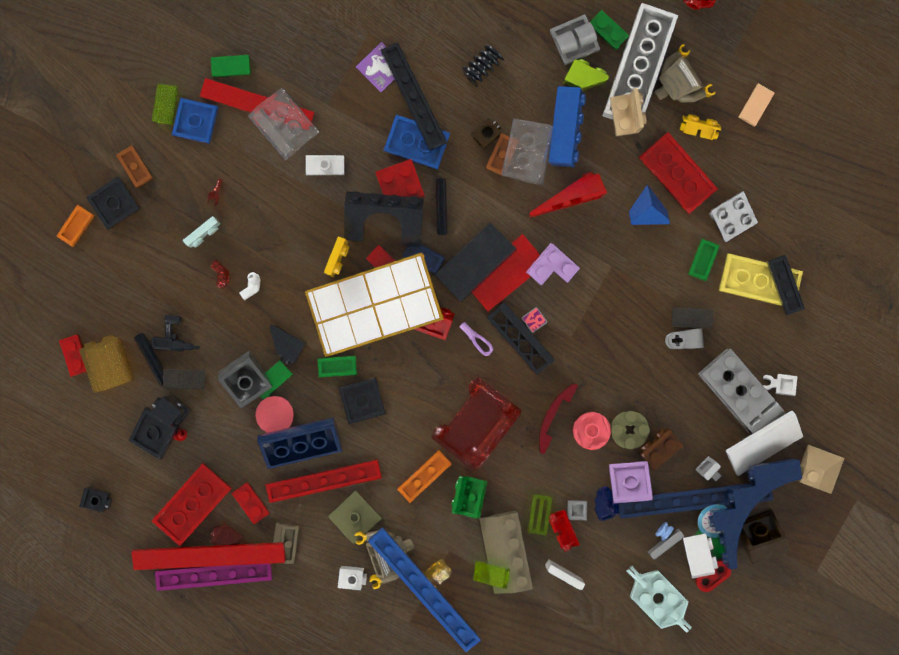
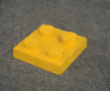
[324,236,350,277]

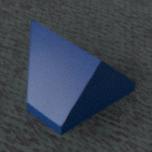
[629,184,670,225]

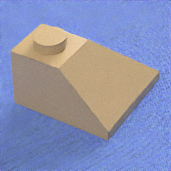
[796,445,844,494]

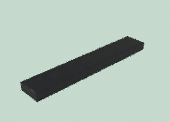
[381,42,447,152]

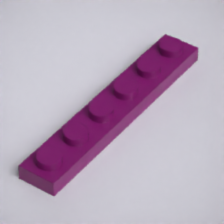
[155,564,273,591]

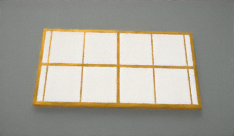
[305,253,444,357]

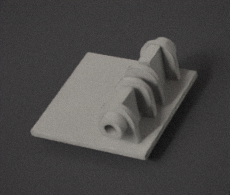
[709,191,758,242]

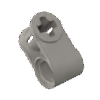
[665,328,704,349]

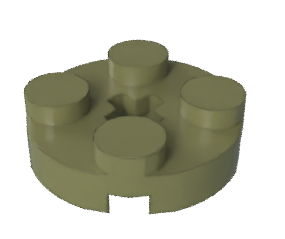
[611,411,650,449]

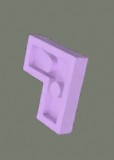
[526,243,580,285]

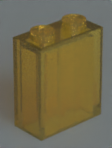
[79,335,135,393]

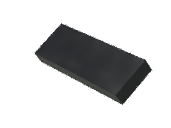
[766,255,805,315]

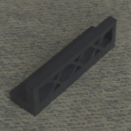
[487,302,555,375]

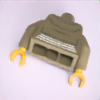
[655,44,716,103]
[354,531,414,589]

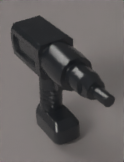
[151,315,200,351]

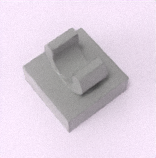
[695,456,721,481]

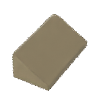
[273,523,299,564]

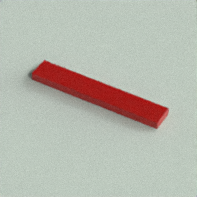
[200,78,315,131]
[265,459,382,503]

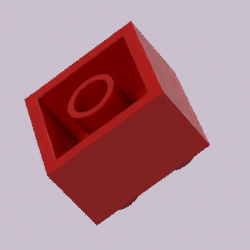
[375,159,425,198]

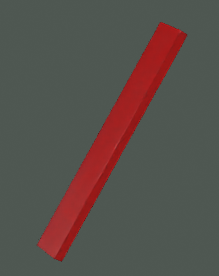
[131,542,286,570]

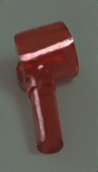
[207,178,223,206]

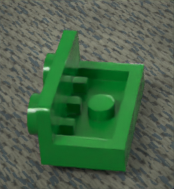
[451,476,488,519]

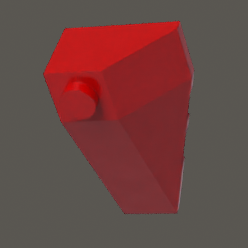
[529,172,607,218]

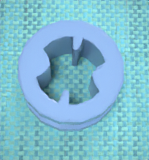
[655,521,674,541]

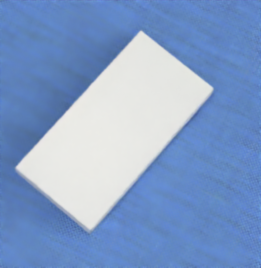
[726,411,803,476]

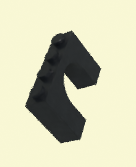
[344,191,424,247]

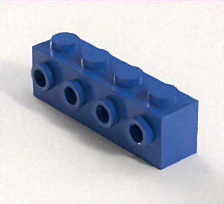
[549,86,586,167]

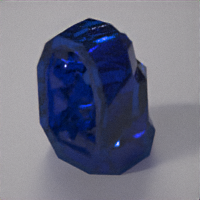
[594,487,619,521]

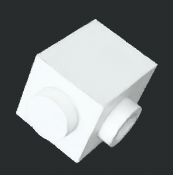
[338,566,367,590]

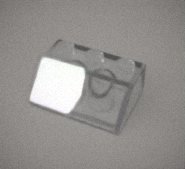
[248,88,319,161]
[501,119,553,185]

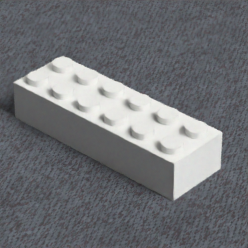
[602,3,678,120]

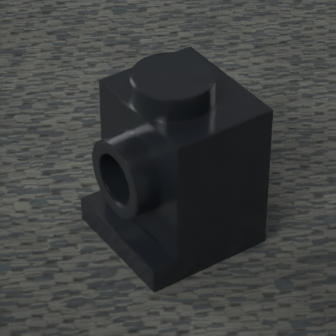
[79,487,112,513]

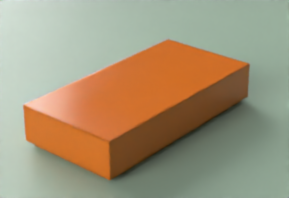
[56,204,95,247]

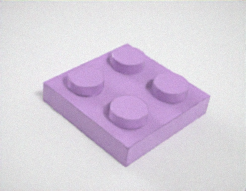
[609,461,653,503]

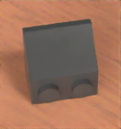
[218,350,272,408]

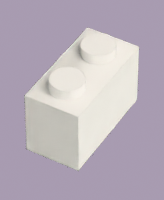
[683,534,718,578]

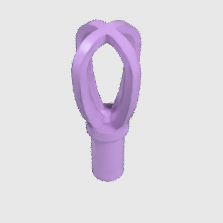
[460,322,493,356]

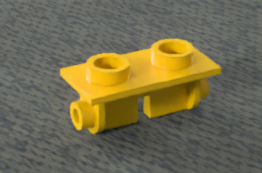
[680,114,721,140]

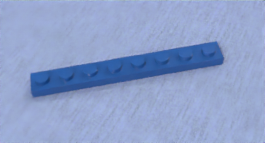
[368,527,481,652]

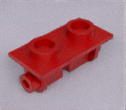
[548,509,580,552]

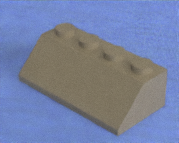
[479,510,533,594]

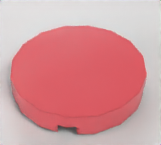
[255,396,294,433]
[573,412,611,450]

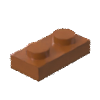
[485,133,519,176]
[116,145,153,188]

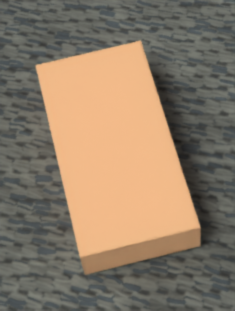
[738,83,774,127]

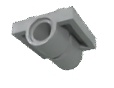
[550,14,600,65]

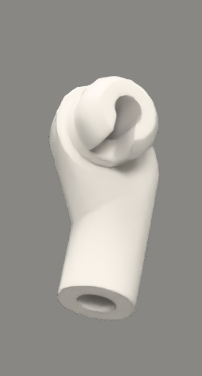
[239,272,260,300]

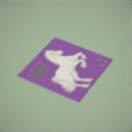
[356,42,394,92]

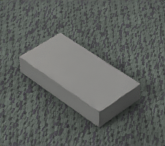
[647,529,684,559]

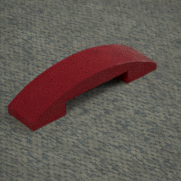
[539,383,578,454]

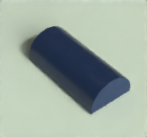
[257,417,342,469]

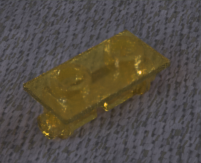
[424,558,452,587]

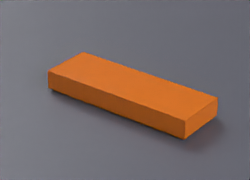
[397,450,452,503]

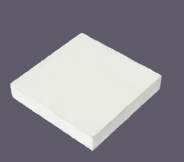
[545,559,585,590]

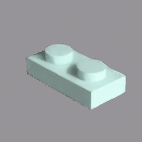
[183,216,220,248]

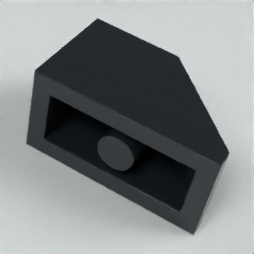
[270,324,307,365]

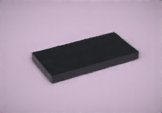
[435,223,517,302]

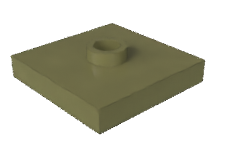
[328,490,382,544]

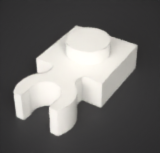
[763,374,797,396]

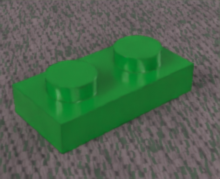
[590,10,630,51]

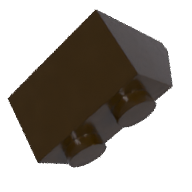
[740,509,788,564]

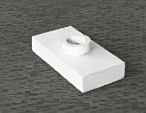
[306,155,344,175]

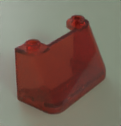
[431,377,521,470]

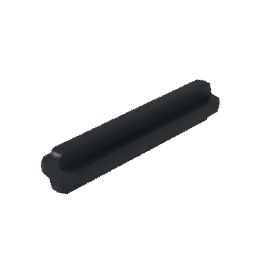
[436,178,448,235]
[134,333,170,386]

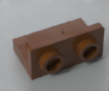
[639,428,683,471]

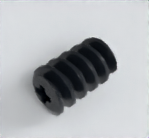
[462,45,504,87]

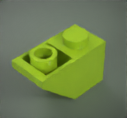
[563,59,609,91]

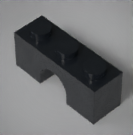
[150,395,192,427]

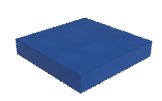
[172,98,218,144]

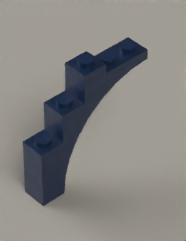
[708,458,802,569]

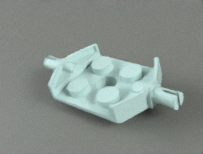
[626,566,692,633]

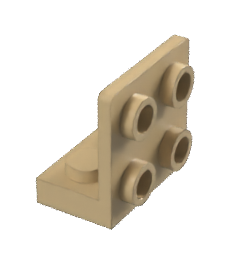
[610,88,646,136]

